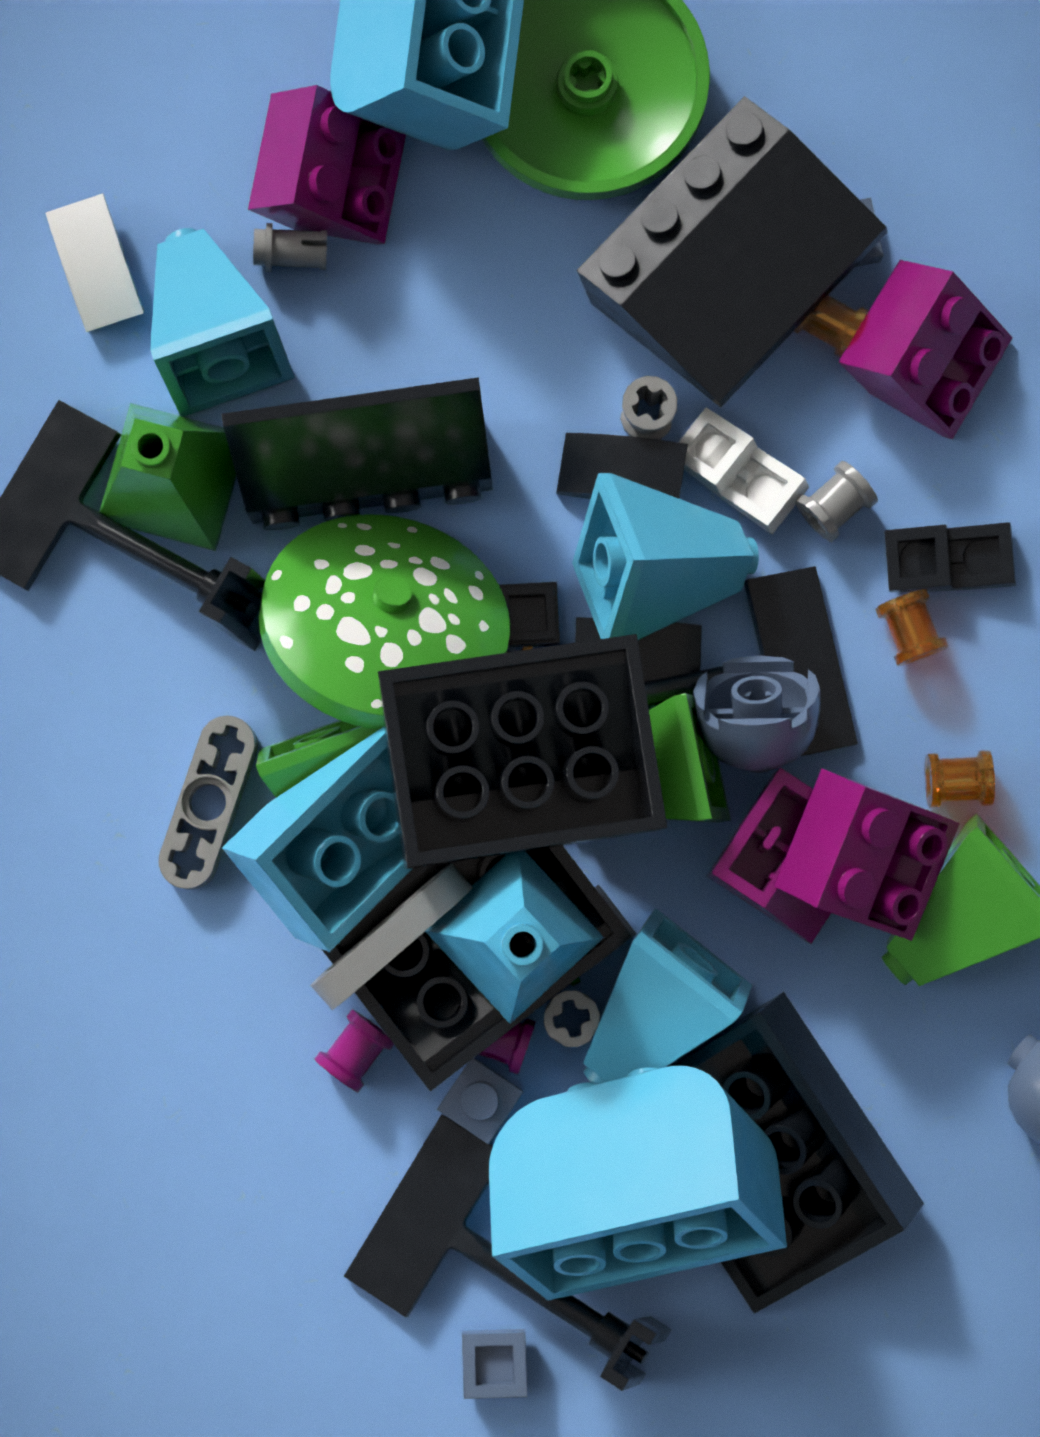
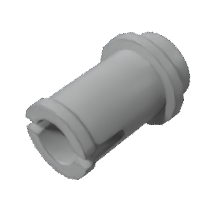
[253,223,327,272]

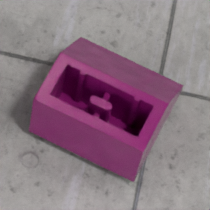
[248,85,406,245]
[839,260,1013,440]
[706,768,831,944]
[774,768,960,941]

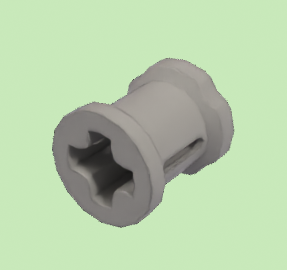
[620,376,677,440]
[795,461,878,543]
[544,991,600,1047]

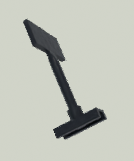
[0,400,265,651]
[644,566,858,757]
[344,1114,671,1391]

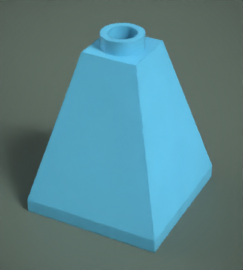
[150,228,295,417]
[572,473,759,640]
[425,851,604,1024]
[583,908,753,1084]

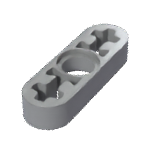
[159,716,258,889]
[310,863,473,1010]

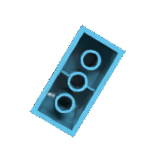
[330,0,524,151]
[489,1066,787,1301]

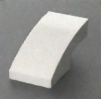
[45,193,144,332]
[678,407,809,534]

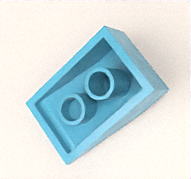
[222,726,413,952]

